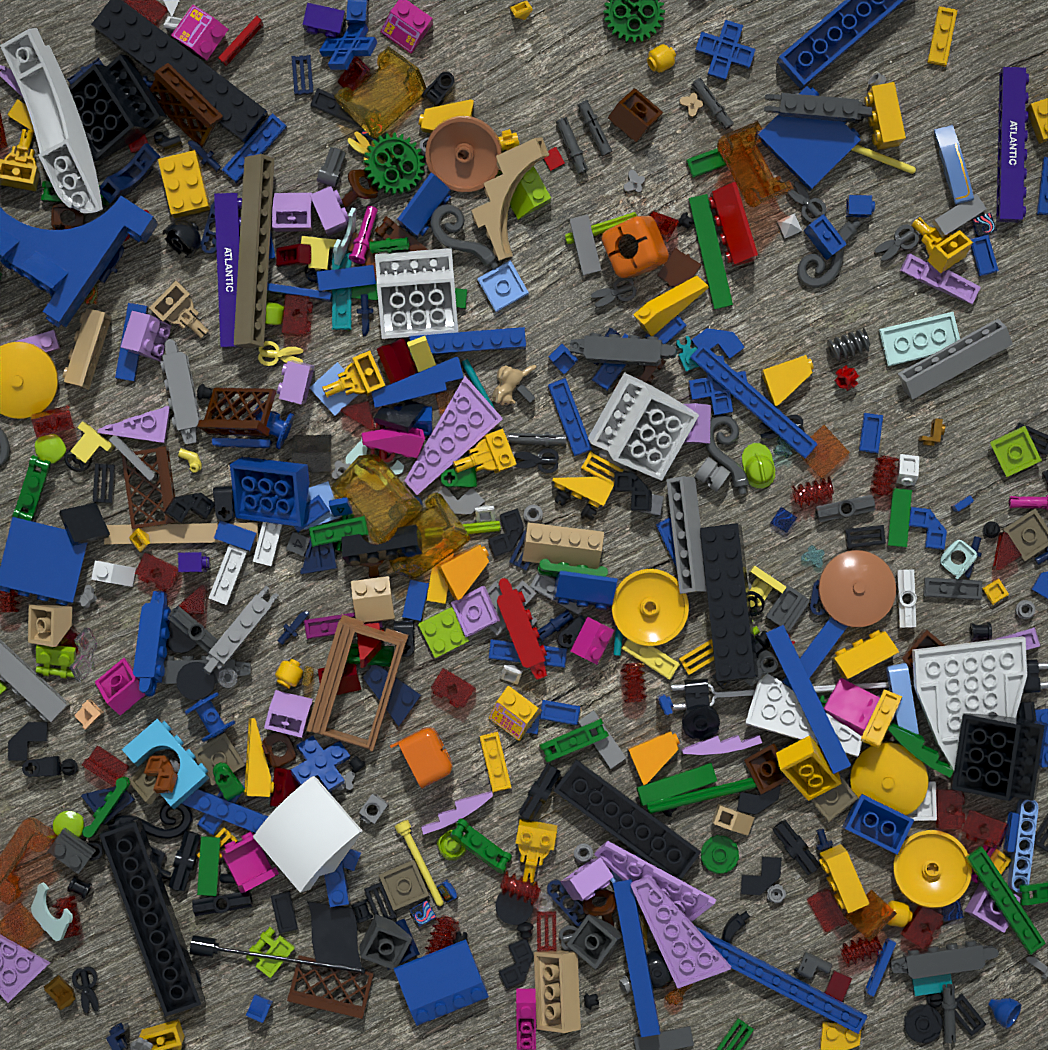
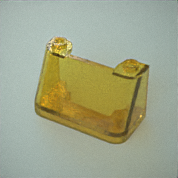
[334,46,426,138]
[330,454,422,544]
[378,492,470,579]

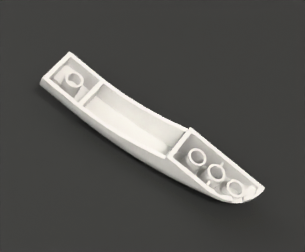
[0,28,103,213]

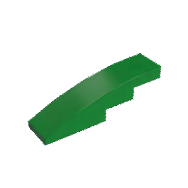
[888,722,954,778]
[636,763,717,806]

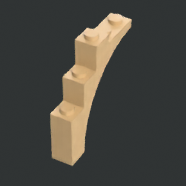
[471,137,549,261]

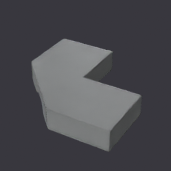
[431,487,485,514]

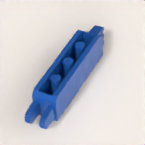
[133,591,171,697]

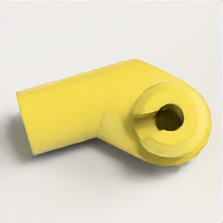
[178,448,202,473]

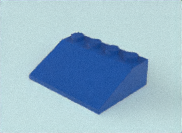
[230,457,310,527]
[394,939,489,1026]

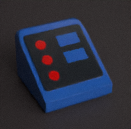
[436,879,458,902]

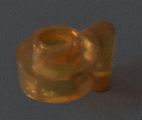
[664,983,693,1005]

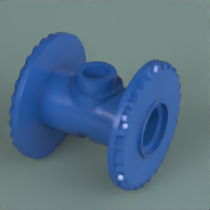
[249,401,294,449]
[185,693,235,742]

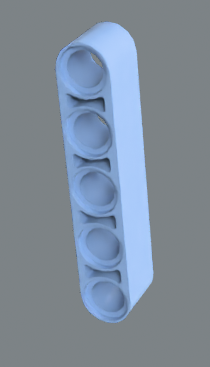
[886,663,919,743]
[1008,799,1038,893]

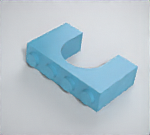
[122,719,210,809]

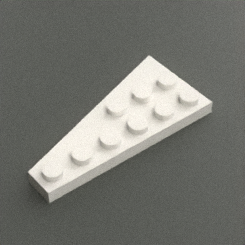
[745,673,862,757]

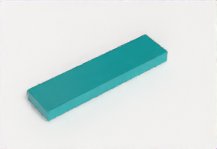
[332,253,352,330]

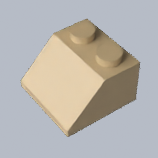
[351,576,395,623]
[28,603,72,647]

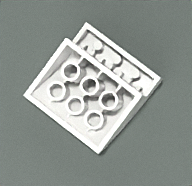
[375,248,458,339]
[588,373,699,481]
[253,776,363,893]

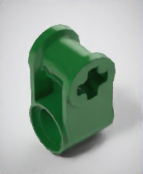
[440,467,477,488]
[213,763,245,801]

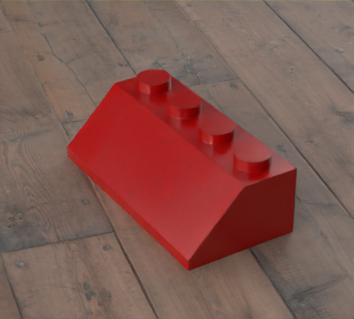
[709,182,758,267]

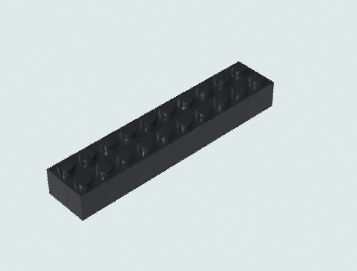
[91,0,268,144]
[99,818,205,1017]

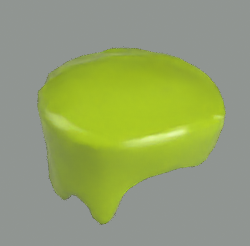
[265,302,285,325]
[35,433,66,464]
[53,811,84,837]
[437,830,467,861]

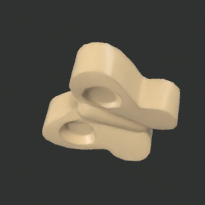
[679,93,703,117]

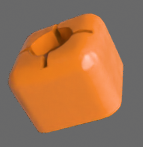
[602,216,669,278]
[390,726,453,789]

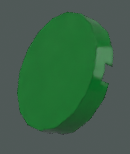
[701,835,739,874]

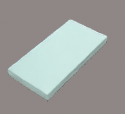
[878,312,960,367]

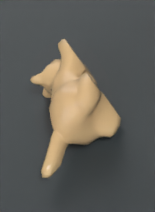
[492,365,537,406]

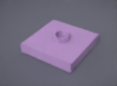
[451,586,500,637]

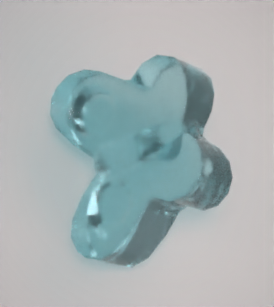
[773,437,793,458]
[801,545,825,568]

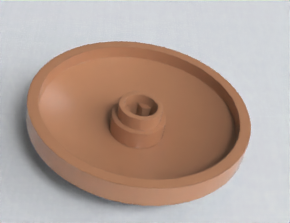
[425,116,502,192]
[818,550,896,628]

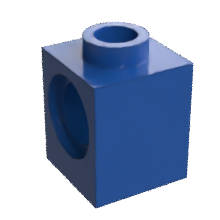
[846,195,875,218]

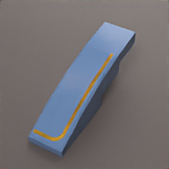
[934,125,974,205]

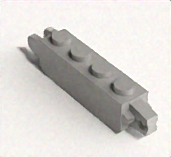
[160,339,201,445]
[203,586,279,675]

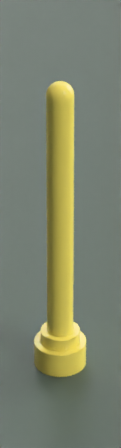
[851,145,916,174]
[394,819,444,906]

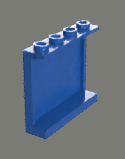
[756,86,861,191]
[0,517,87,606]

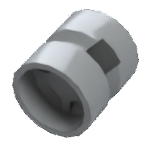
[694,456,730,492]

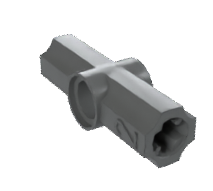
[815,494,876,523]
[167,606,218,653]

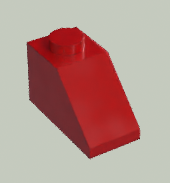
[357,623,384,668]

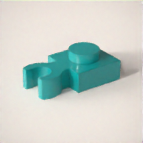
[676,336,699,372]

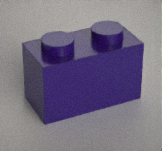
[302,2,346,38]
[178,552,210,573]

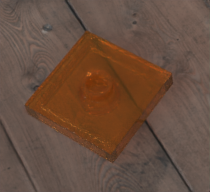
[799,425,850,479]
[845,889,897,941]
[0,902,45,949]

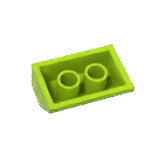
[495,166,551,220]

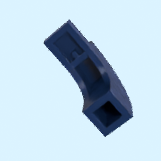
[99,143,161,204]

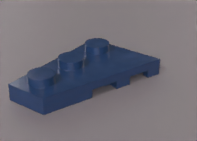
[363,665,421,726]

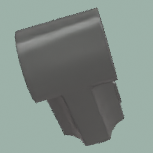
[317,147,346,188]
[745,650,778,687]

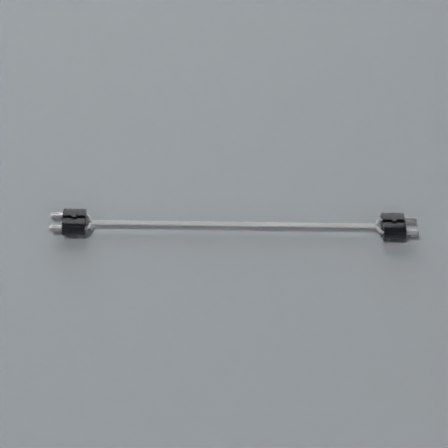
[671,659,1048,711]

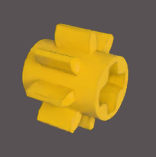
[498,129,520,151]

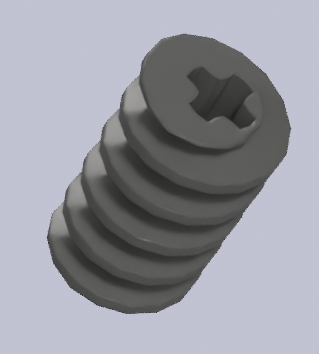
[827,328,870,362]

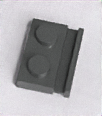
[766,585,810,632]
[47,828,96,874]

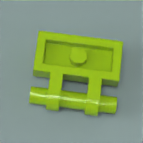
[36,644,76,679]
[246,927,295,978]

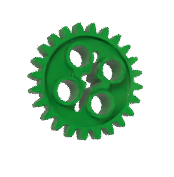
[603,0,665,44]
[363,132,425,195]

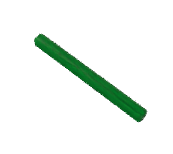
[647,777,757,814]

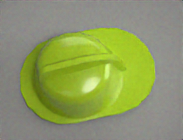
[742,443,775,488]

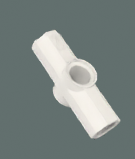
[896,569,917,628]

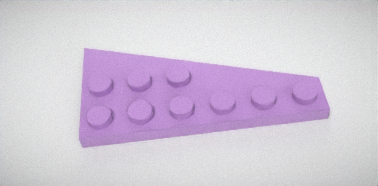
[405,376,503,495]
[594,841,716,922]
[631,876,732,989]
[0,935,51,1003]

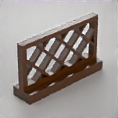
[150,63,223,147]
[197,388,277,436]
[121,446,176,529]
[287,955,374,1019]

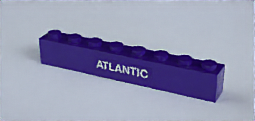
[996,67,1029,223]
[214,193,242,349]

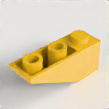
[552,477,614,508]

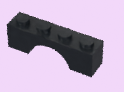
[342,524,422,566]

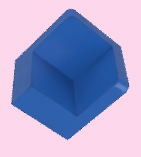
[548,344,578,374]
[245,994,273,1023]

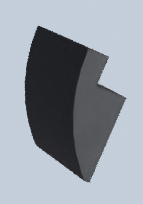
[69,54,167,161]
[952,713,1048,801]

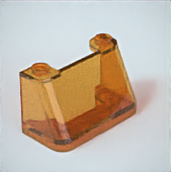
[717,121,794,208]
[0,818,58,905]

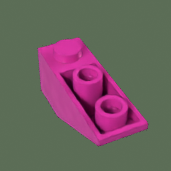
[361,427,425,458]
[516,989,536,1050]

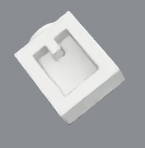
[896,454,919,486]

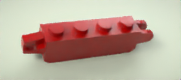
[497,578,547,680]

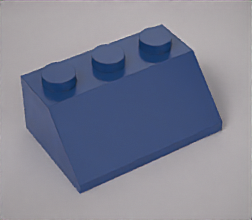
[397,172,452,239]
[553,571,618,610]
[842,794,914,855]

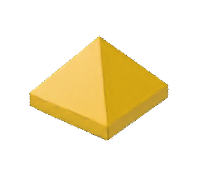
[510,1,533,20]
[129,528,150,552]

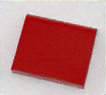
[544,147,565,171]

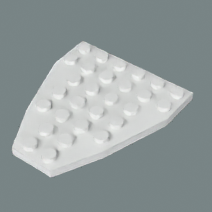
[912,636,1027,773]

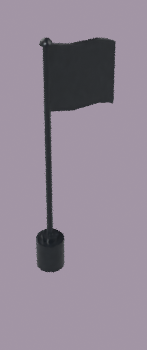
[190,901,366,975]

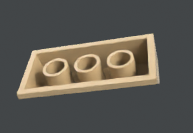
[63,309,112,390]
[522,522,604,569]
[534,950,581,1033]

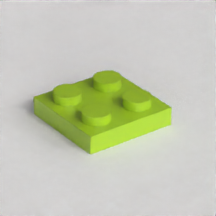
[990,426,1042,477]
[418,607,469,658]

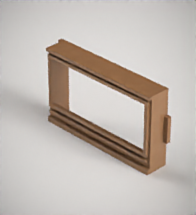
[306,614,409,751]

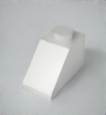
[91,561,137,587]

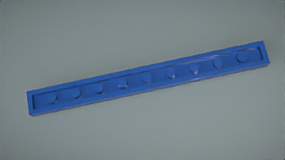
[181,789,361,871]
[695,926,867,1034]

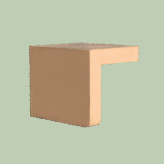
[75,699,104,730]

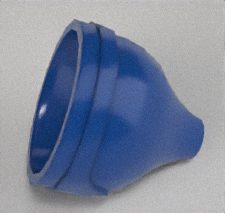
[988,998,1022,1029]

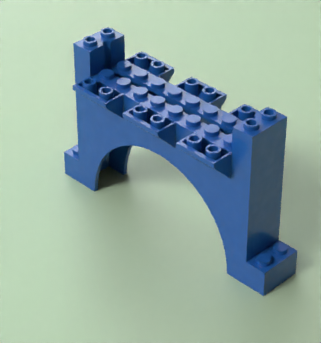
[0,196,158,328]

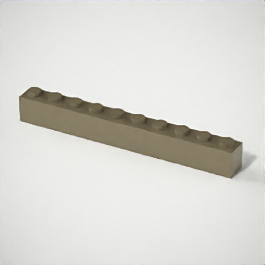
[234,154,275,349]

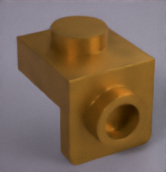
[918,418,945,446]
[44,975,75,1010]

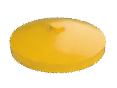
[0,341,58,419]
[612,569,689,646]
[850,741,929,815]
[893,830,972,908]

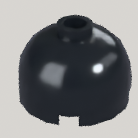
[162,220,201,258]
[646,950,673,990]

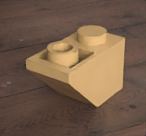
[712,804,755,835]

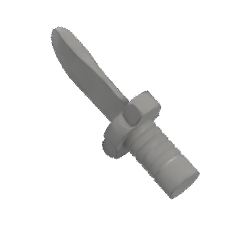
[1026,956,1048,979]

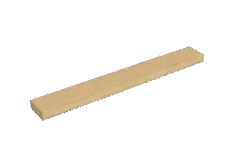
[104,523,258,544]

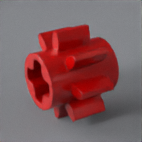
[834,365,859,391]

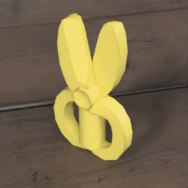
[347,131,385,167]
[258,341,303,366]

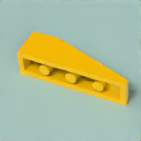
[633,276,709,336]
[244,718,274,797]

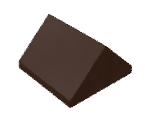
[744,744,790,795]

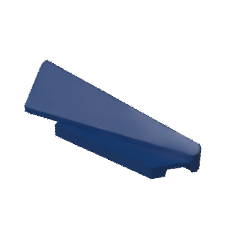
[372,357,464,408]

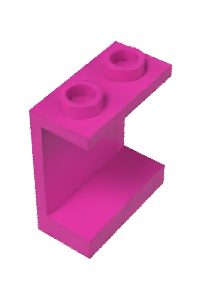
[220,832,279,893]

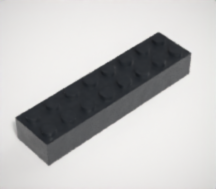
[700,523,759,683]
[553,758,701,880]

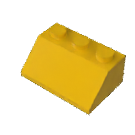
[832,630,899,679]

